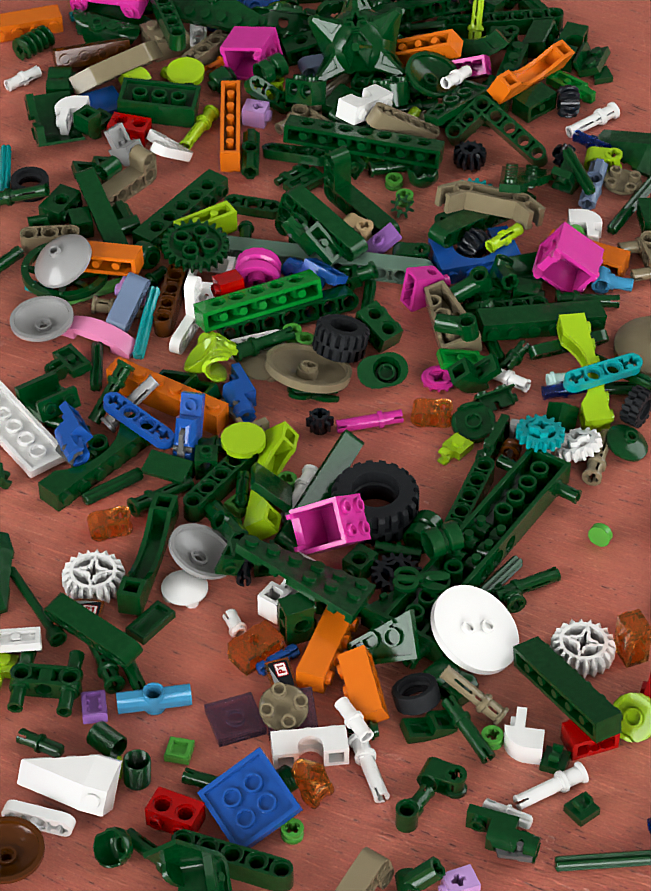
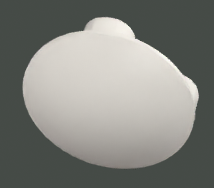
[161,570,208,609]

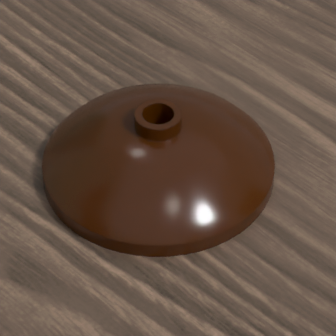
[0,816,45,884]

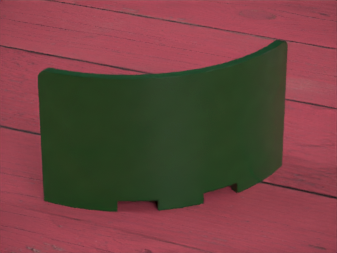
[440,27,516,59]
[24,90,86,147]

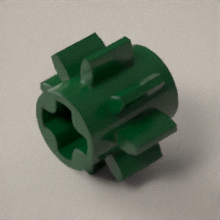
[390,194,414,218]

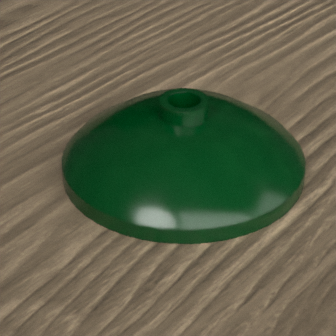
[405,51,461,98]

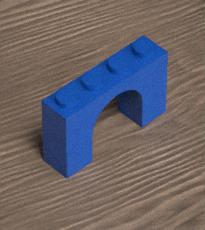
[428,225,521,284]

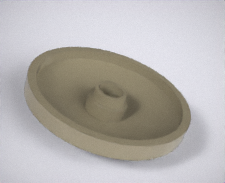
[613,316,651,376]
[265,343,352,393]

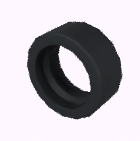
[11,166,50,202]
[391,672,441,716]

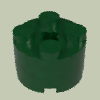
[370,74,411,107]

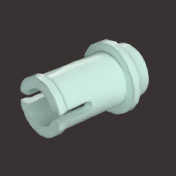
[545,371,572,389]

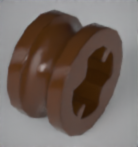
[500,438,522,460]

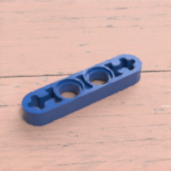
[103,392,174,450]

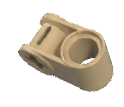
[343,213,374,242]

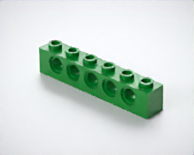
[193,269,323,333]

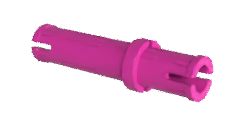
[335,409,404,434]

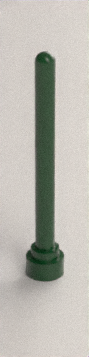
[10,566,67,647]

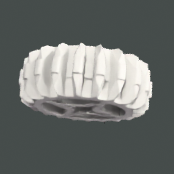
[62,549,126,603]
[550,619,616,679]

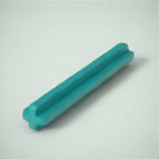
[0,145,12,199]
[132,286,160,360]

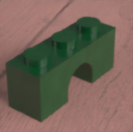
[554,21,589,73]

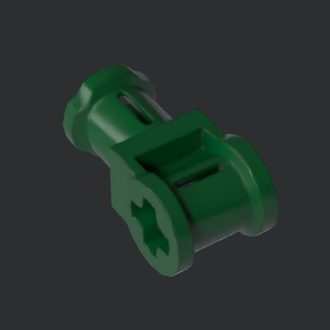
[337,261,379,291]

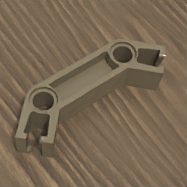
[69,40,163,95]
[434,180,546,230]

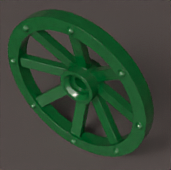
[21,242,109,301]

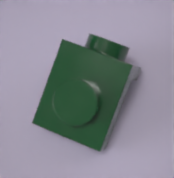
[214,538,244,576]

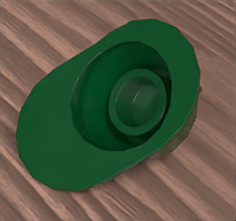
[357,352,408,389]

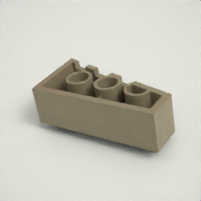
[424,280,482,352]

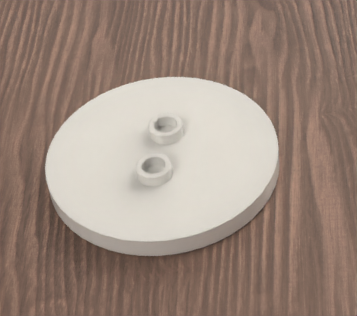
[430,585,519,675]

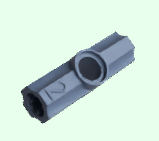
[578,158,608,210]

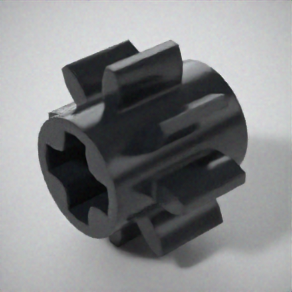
[552,143,576,167]
[306,408,334,435]

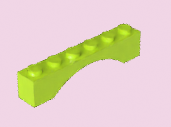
[556,313,614,432]
[243,421,299,540]

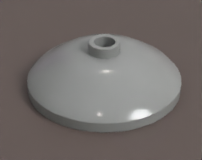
[34,234,92,288]
[10,296,74,342]
[168,523,228,580]

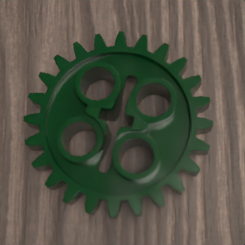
[162,219,229,273]

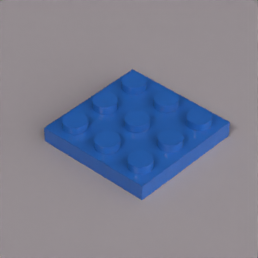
[197,747,303,848]

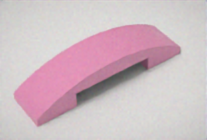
[62,316,136,359]

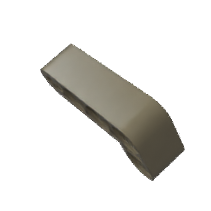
[182,29,230,67]
[365,102,440,139]
[102,144,157,206]
[335,847,394,891]

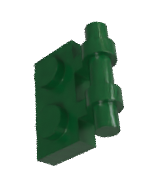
[274,164,324,192]

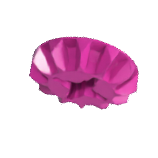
[421,365,454,393]

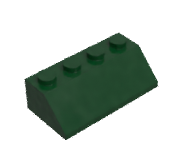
[117,77,201,128]

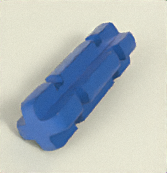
[256,644,300,676]

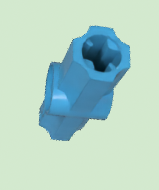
[116,682,192,715]

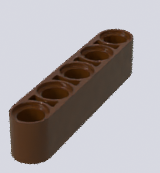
[153,263,189,338]

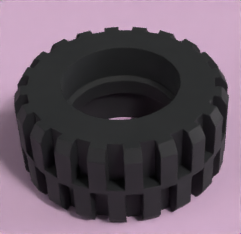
[331,460,419,546]

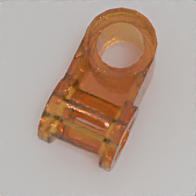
[410,398,453,428]
[87,506,133,542]
[291,758,335,809]

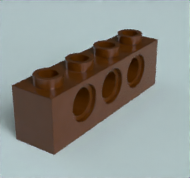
[52,37,131,68]

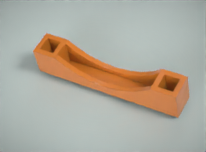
[487,39,575,105]

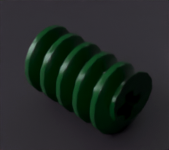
[12,25,55,60]

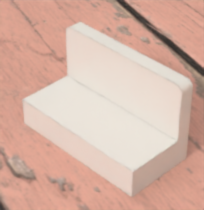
[0,626,42,654]

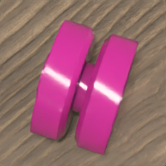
[235,247,281,288]

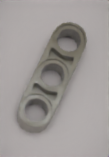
[20,225,80,254]

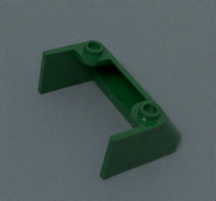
[143,839,232,891]

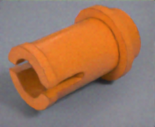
[204,56,225,76]

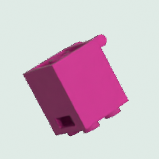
[220,26,283,80]
[532,222,604,294]
[285,493,371,555]

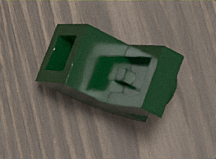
[73,104,112,140]
[551,159,580,195]
[447,353,502,393]

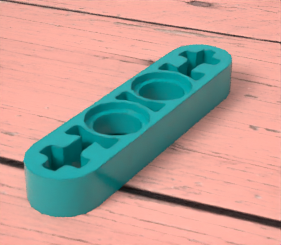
[563,353,643,393]

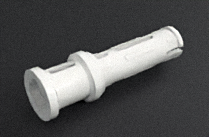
[565,102,620,138]
[280,464,319,523]
[348,733,390,803]
[513,761,589,811]

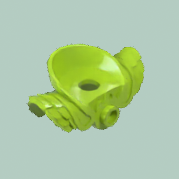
[184,331,238,383]

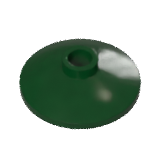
[606,424,648,462]

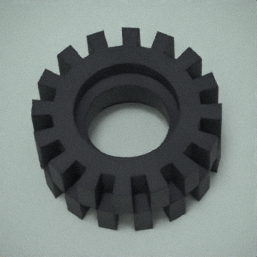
[620,385,651,428]

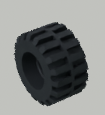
[312,314,370,363]

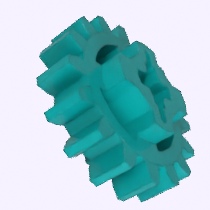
[516,414,565,453]

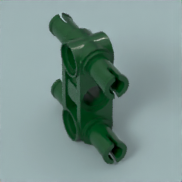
[7,650,85,717]

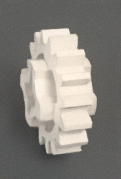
[554,427,603,463]

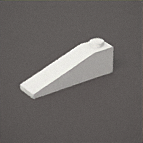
[17,754,122,817]

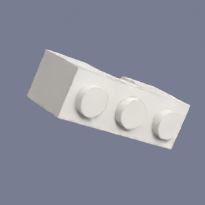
[336,84,393,125]
[257,552,316,625]
[270,725,349,769]

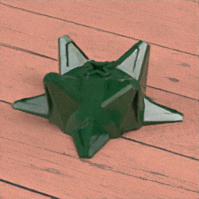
[308,0,406,81]

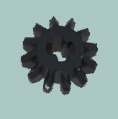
[556,85,581,118]
[453,140,487,172]
[456,227,490,258]

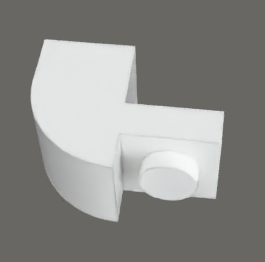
[54,95,90,136]
[567,209,603,242]
[503,706,545,765]

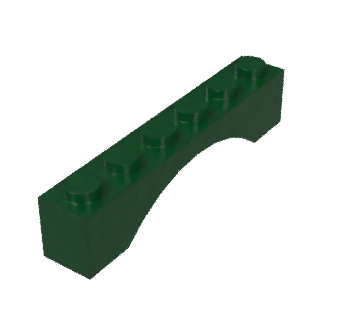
[38,413,153,512]
[117,492,179,616]

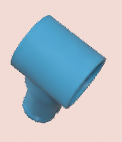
[591,266,634,294]

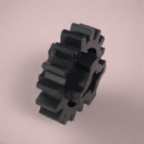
[371,552,422,594]

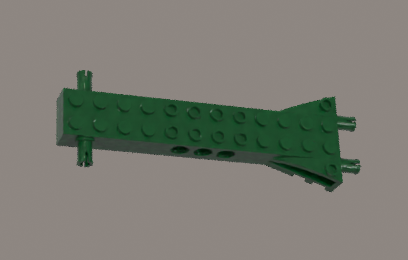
[361,448,582,669]

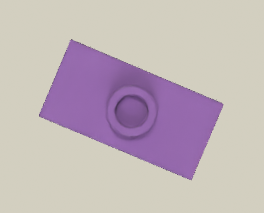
[366,222,403,254]
[81,690,108,724]

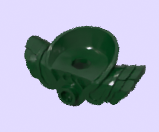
[251,0,314,39]
[73,8,140,45]

